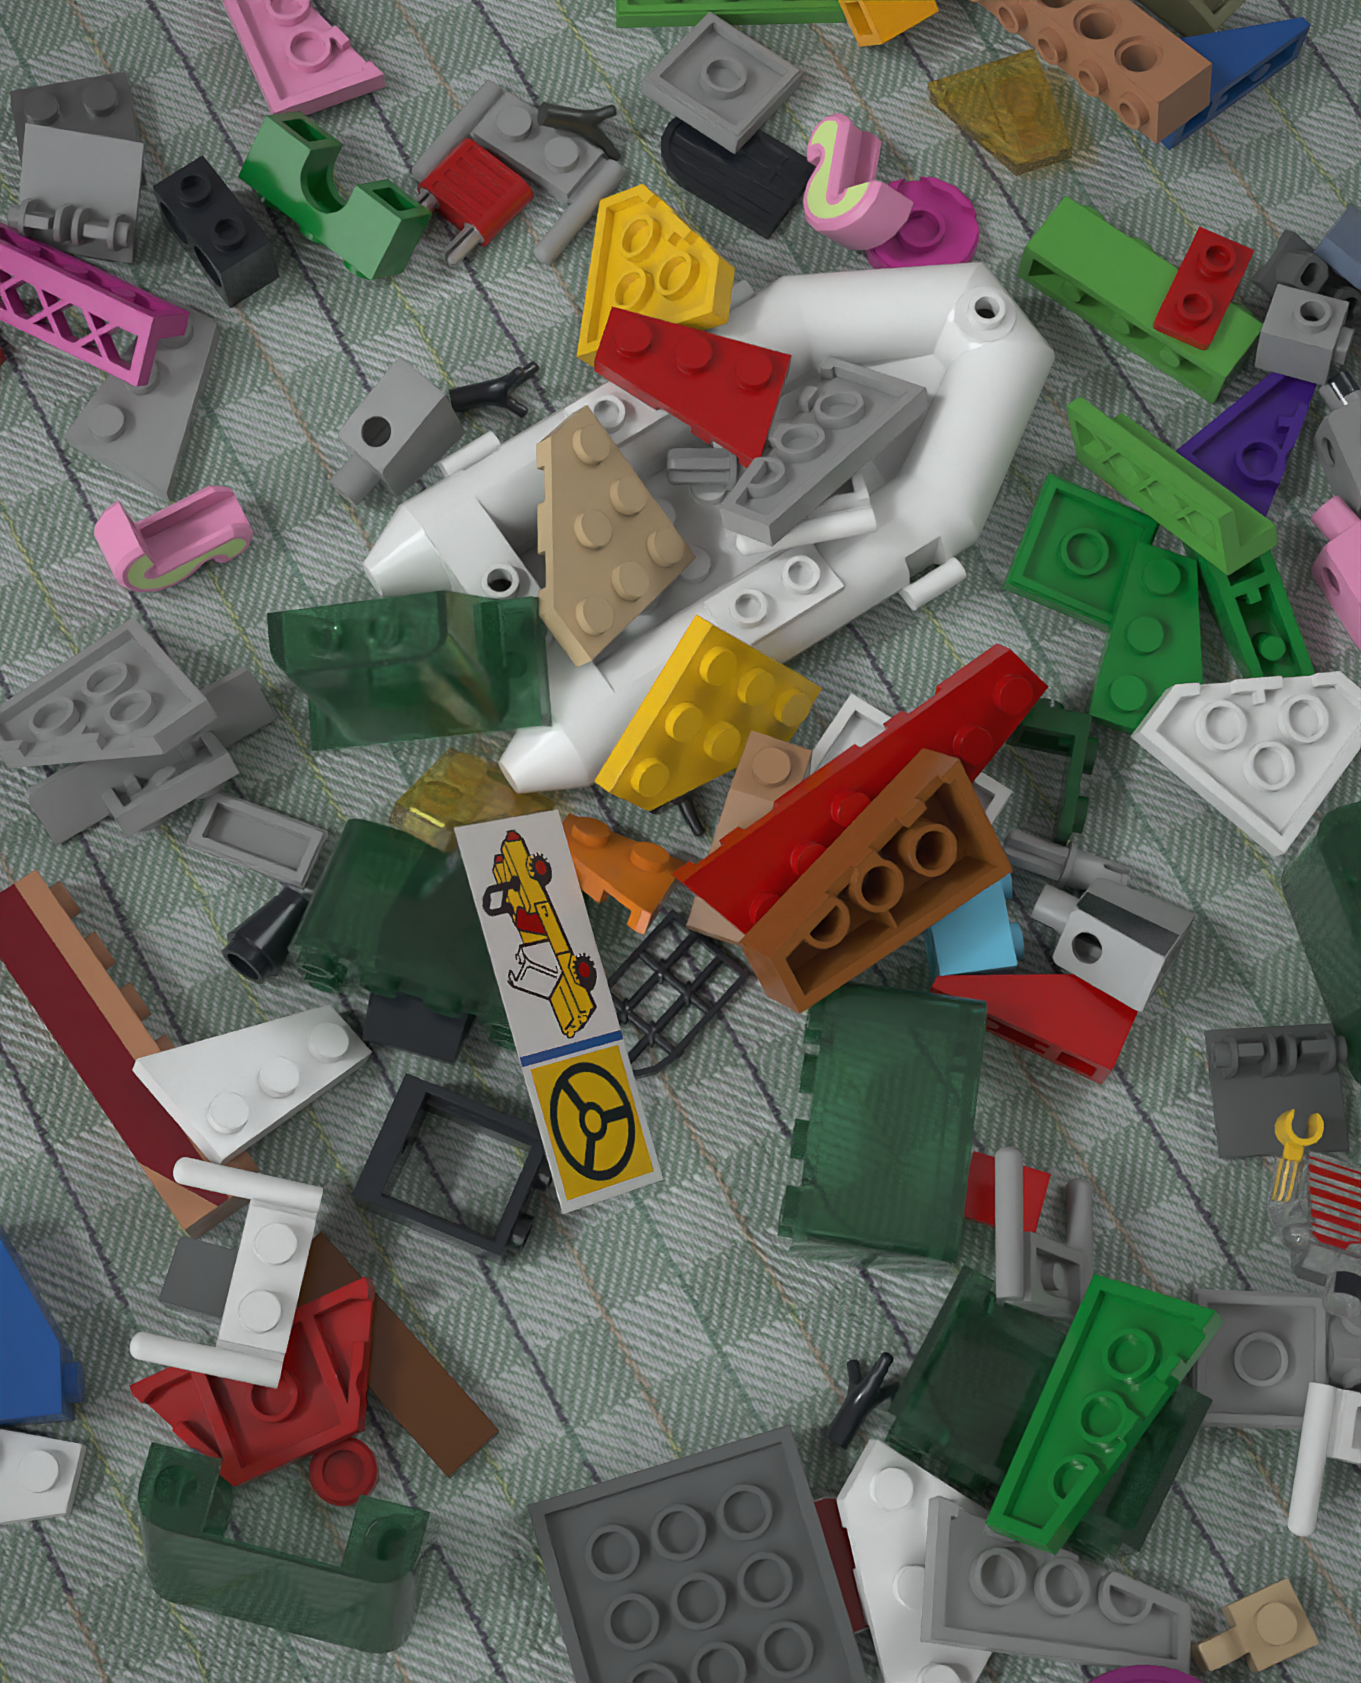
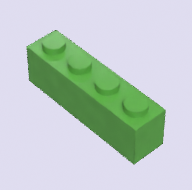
[1017,196,1263,405]

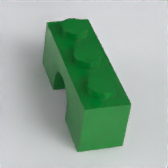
[238,111,433,280]

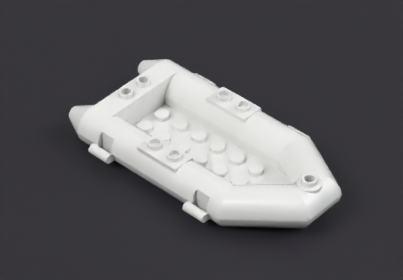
[362,262,1055,794]

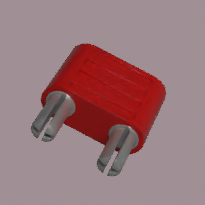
[415,138,534,267]

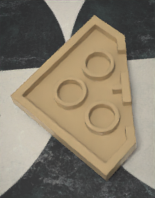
[536,405,696,667]

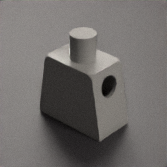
[329,356,466,507]

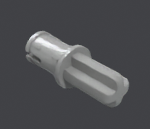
[666,448,771,491]
[1002,829,1131,892]

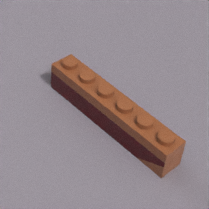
[0,869,260,1239]

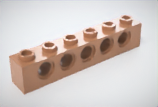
[969,0,1212,144]

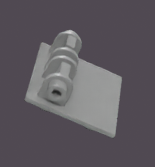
[7,123,145,263]

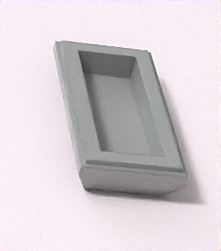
[186,791,329,890]

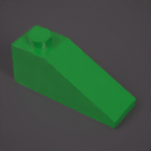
[1181,540,1316,679]

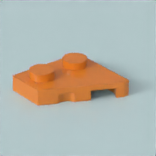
[562,813,685,935]

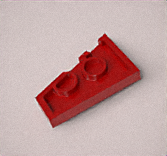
[594,306,792,468]

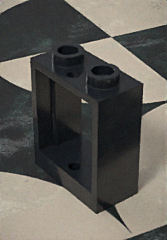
[352,1073,553,1266]

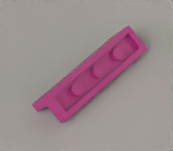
[0,222,190,387]

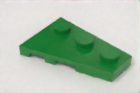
[1084,541,1203,735]

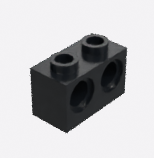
[153,155,279,308]

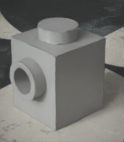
[1254,284,1355,386]

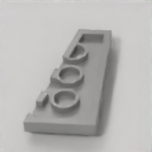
[920,1495,1192,1675]

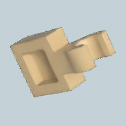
[1190,1578,1319,1673]

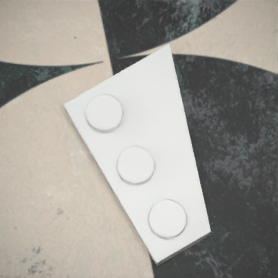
[132,1004,372,1165]

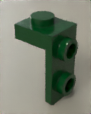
[1005,698,1099,846]

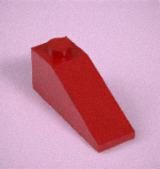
[925,974,1138,1085]

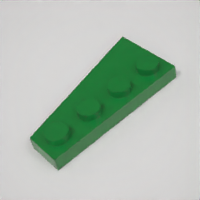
[985,1274,1225,1555]

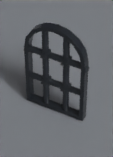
[607,909,750,1079]

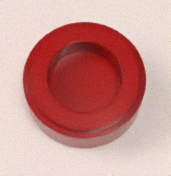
[309,1437,379,1508]

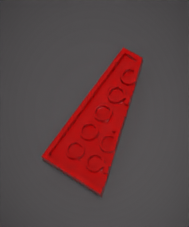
[671,643,1049,936]

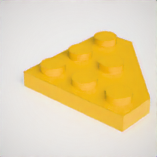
[576,184,735,367]
[594,614,822,811]

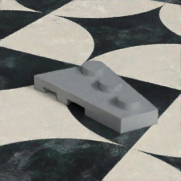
[65,295,221,503]

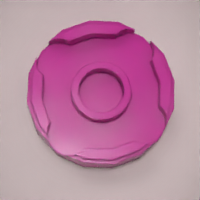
[864,176,979,269]

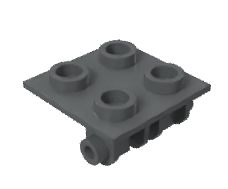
[1204,1023,1350,1159]

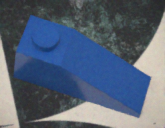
[1161,17,1311,151]
[0,1225,85,1428]

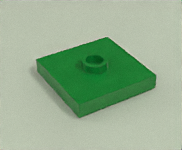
[1001,473,1160,633]

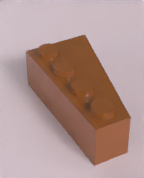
[739,748,1013,1014]

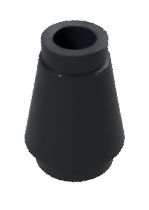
[222,887,314,984]

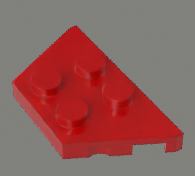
[129,1277,375,1487]

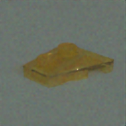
[927,48,1073,176]
[389,747,556,853]

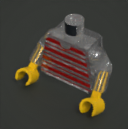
[1266,1109,1361,1318]

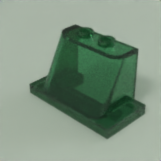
[267,590,552,752]

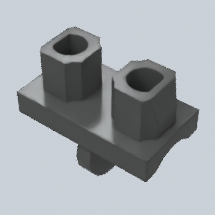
[1250,230,1361,328]

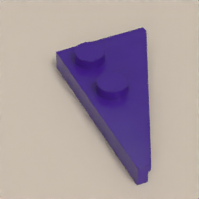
[1176,372,1317,517]

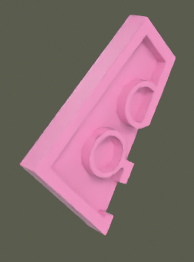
[221,0,385,115]

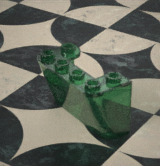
[288,818,591,1052]
[138,1442,441,1654]

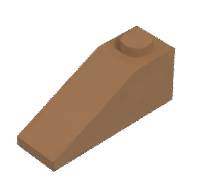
[686,730,813,947]

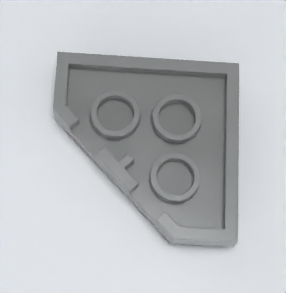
[0,617,218,768]

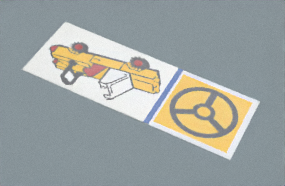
[454,809,663,1214]

